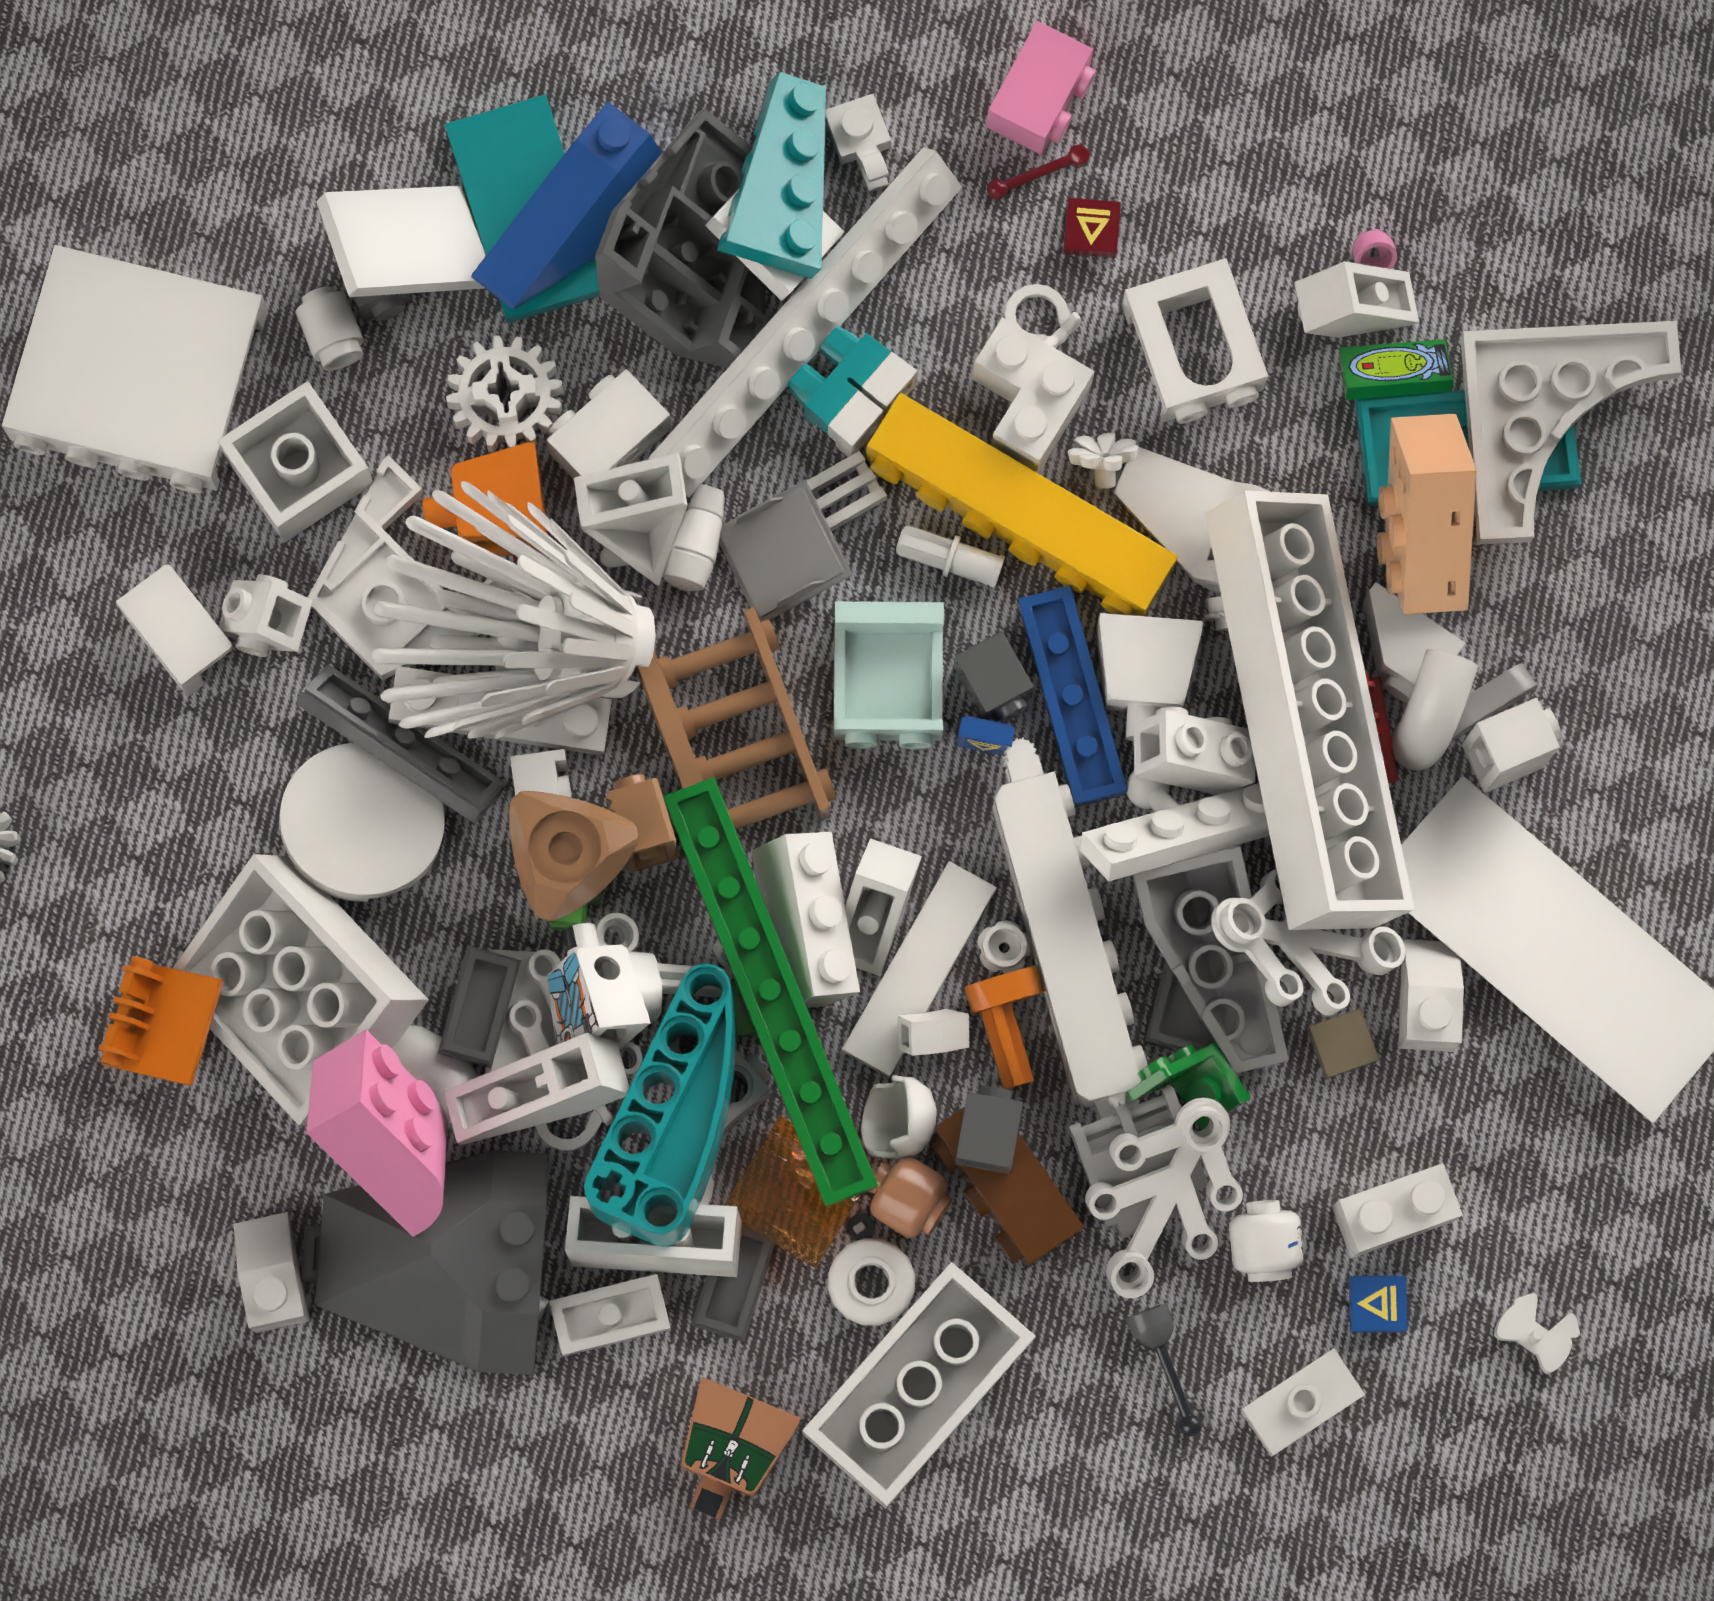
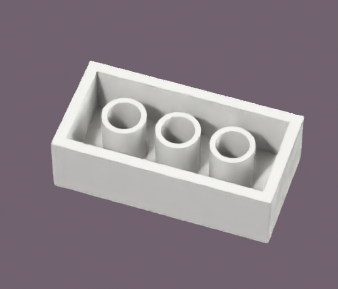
[802,1262,1036,1509]

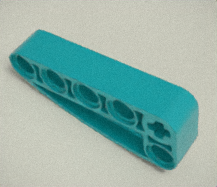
[584,964,736,1247]

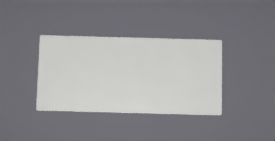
[1401,776,1714,1123]

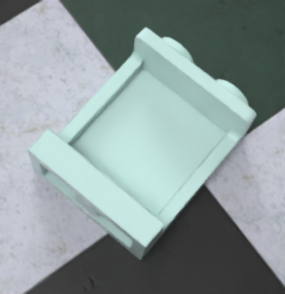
[834,601,944,749]

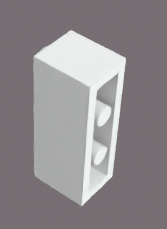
[752,832,860,1008]
[565,1196,742,1277]

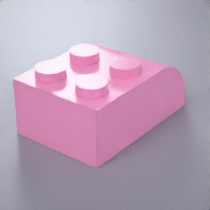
[306,1029,448,1237]

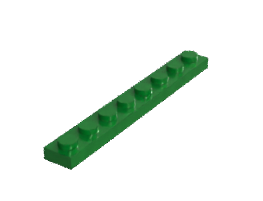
[663,777,878,1208]

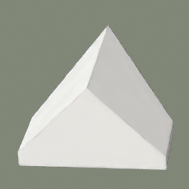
[574,453,687,586]

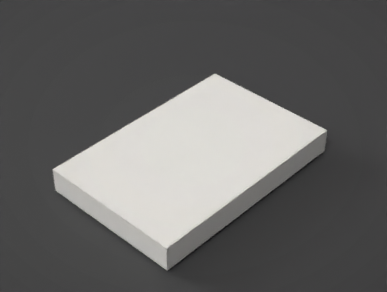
[317,186,486,297]

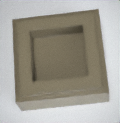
[1307,1009,1379,1080]

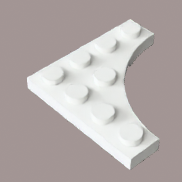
[1460,321,1681,545]

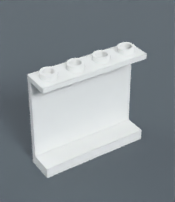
[2,245,268,493]

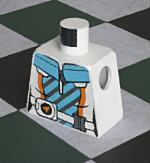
[547,923,650,1050]

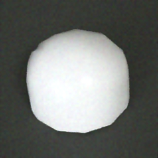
[861,1075,937,1160]

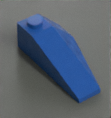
[471,101,662,310]

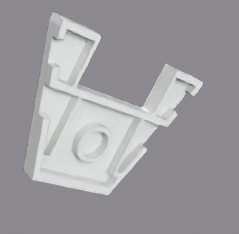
[307,455,532,680]

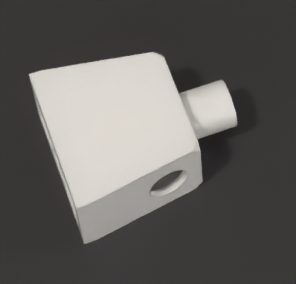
[1096,613,1203,742]

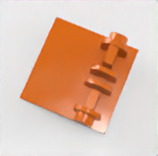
[98,956,224,1086]

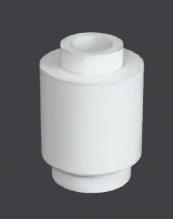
[295,287,364,371]

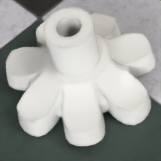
[1068,433,1139,489]

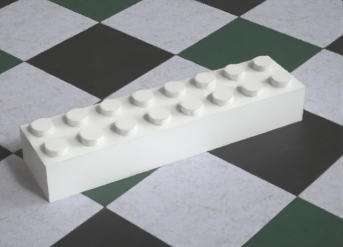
[1205,491,1414,930]

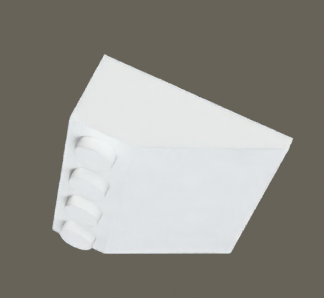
[173,854,429,1126]

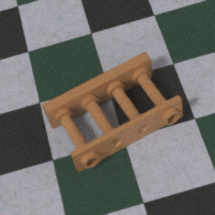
[635,607,836,830]

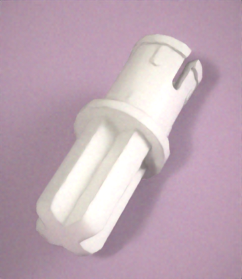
[896,525,1005,589]

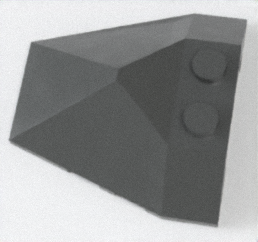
[595,109,772,368]
[315,1150,549,1376]

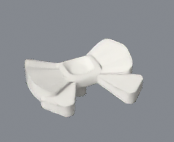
[1494,1293,1580,1374]

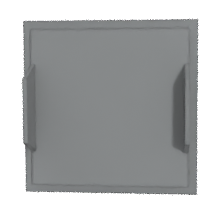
[719,480,853,622]

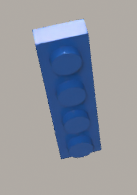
[1017,586,1128,808]

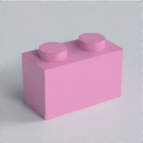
[986,21,1096,155]

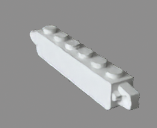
[992,737,1148,1129]

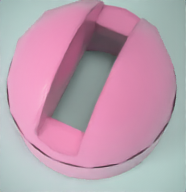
[1352,229,1397,269]

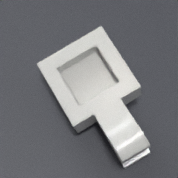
[825,94,891,193]

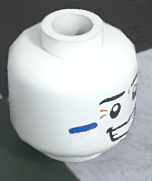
[1229,1200,1304,1282]

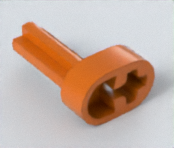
[964,965,1045,1089]

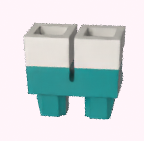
[788,325,918,457]

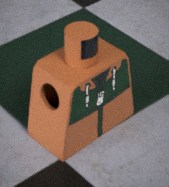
[681,1377,801,1520]

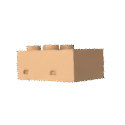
[1377,414,1477,614]

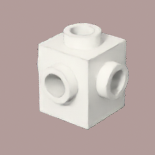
[219,574,313,657]

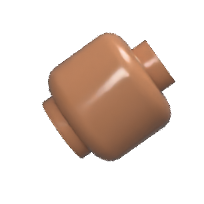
[870,1156,953,1238]

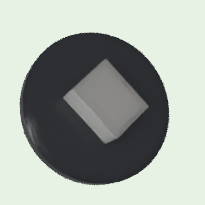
[847,1214,874,1241]

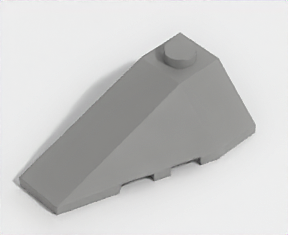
[1133,845,1289,1074]

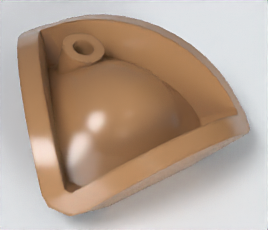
[509,791,639,921]

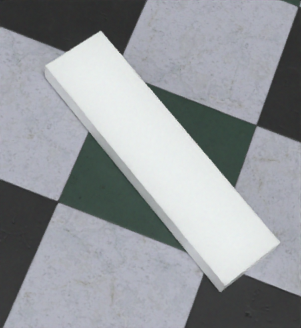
[842,861,997,1078]

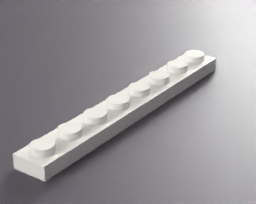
[649,147,962,498]

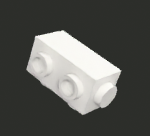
[1134,707,1256,795]

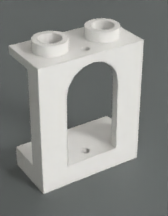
[1121,258,1268,424]

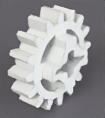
[446,335,563,453]

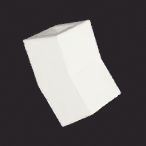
[898,1009,969,1056]

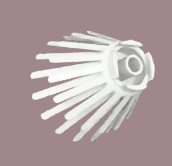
[371,481,656,739]

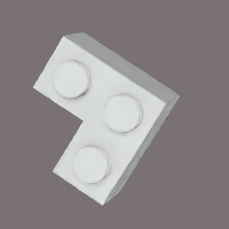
[972,317,1095,474]

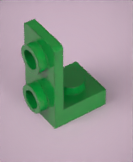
[1126,1042,1251,1130]

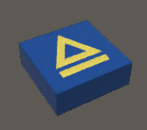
[956,716,1015,756]
[1348,1276,1407,1333]

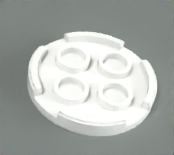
[279,743,444,902]

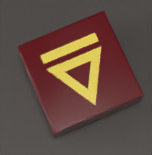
[1063,197,1121,258]

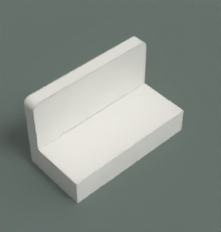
[116,565,233,697]

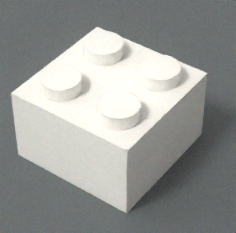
[217,381,373,543]

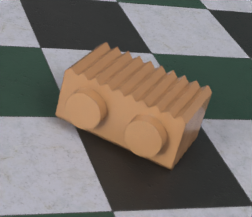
[606,774,678,873]

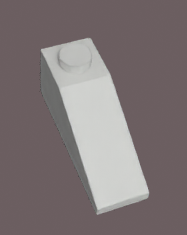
[444,1033,630,1145]

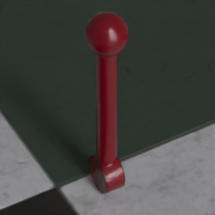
[987,145,1090,200]

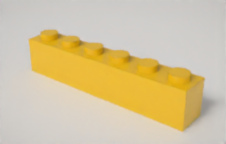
[866,392,1178,616]

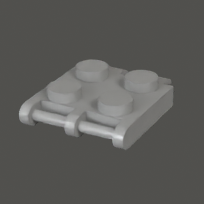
[1068,1085,1208,1239]

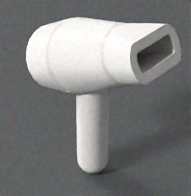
[600,484,725,591]

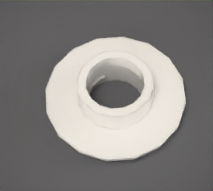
[828,1238,915,1326]

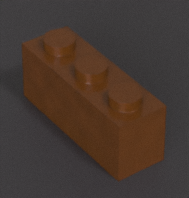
[931,1107,1084,1269]

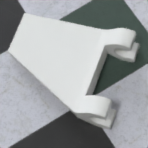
[1114,447,1268,595]

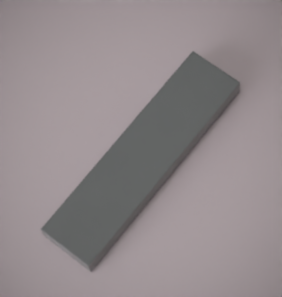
[296,665,506,824]

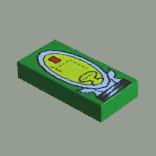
[1338,339,1454,400]

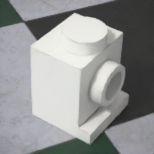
[510,749,572,798]

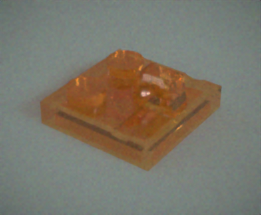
[724,1116,874,1269]

